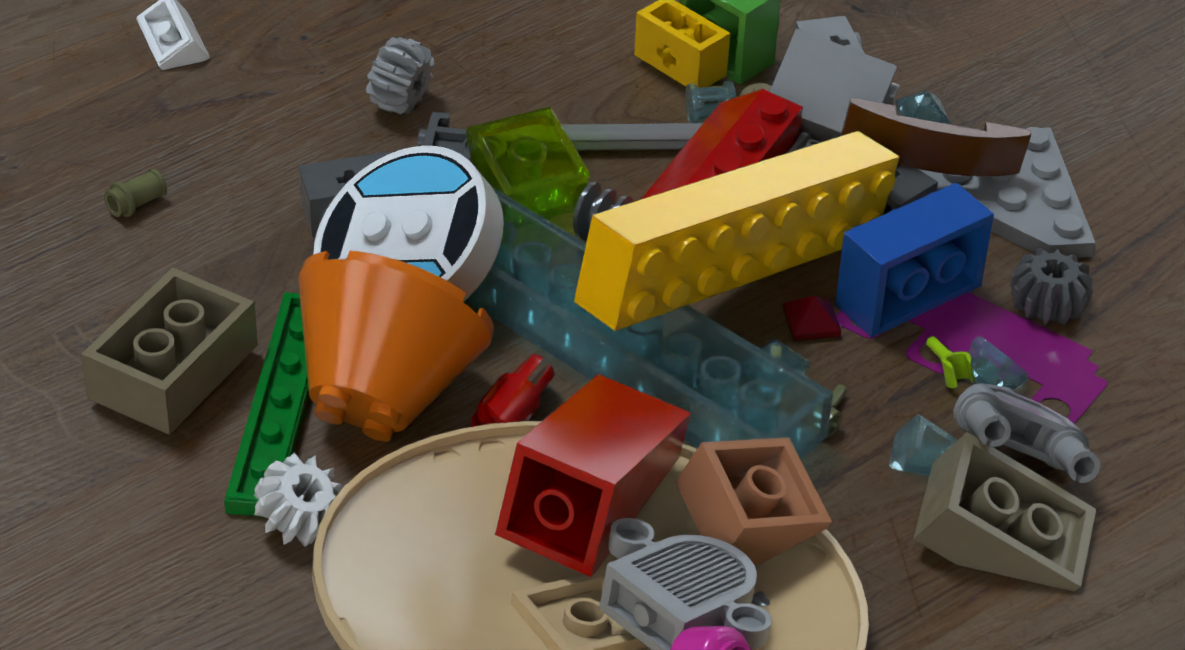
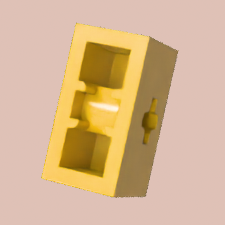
[634,0,730,93]

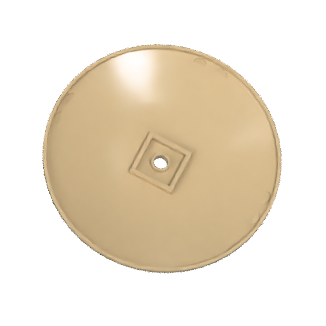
[312,421,869,650]

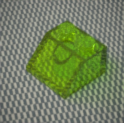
[466,107,590,231]

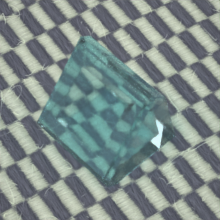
[969,336,1029,390]

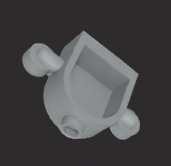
[599,518,772,650]

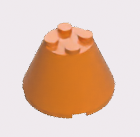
[298,251,494,442]

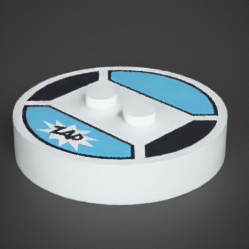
[313,146,504,302]

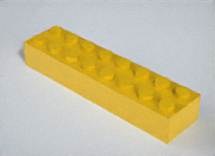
[574,131,900,331]

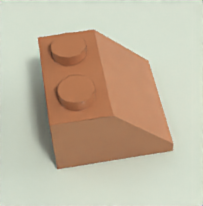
[675,437,832,565]

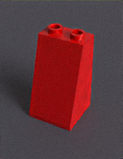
[495,374,691,577]

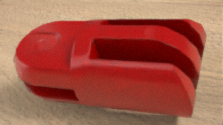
[471,353,555,427]

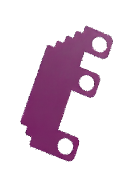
[836,292,1108,424]

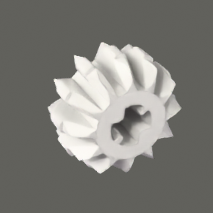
[254,453,345,547]

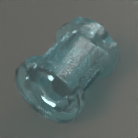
[685,81,736,123]

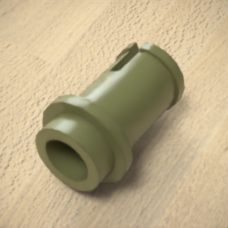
[104,168,167,217]

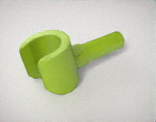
[926,336,975,388]

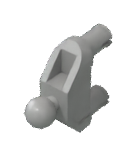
[953,383,1101,483]

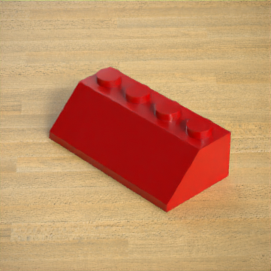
[640,89,803,200]

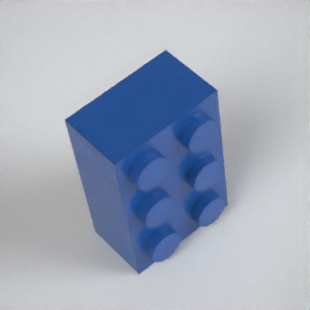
[835,183,994,338]

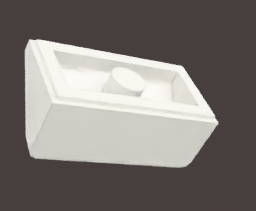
[136,0,210,70]

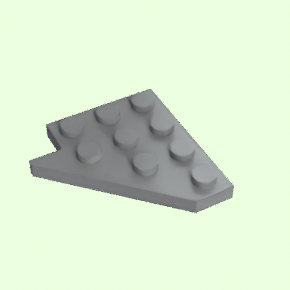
[919,127,1096,258]

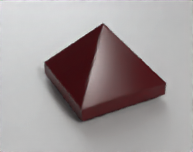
[783,295,841,341]

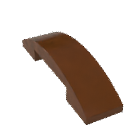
[840,97,1032,177]

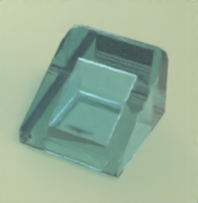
[889,414,957,476]

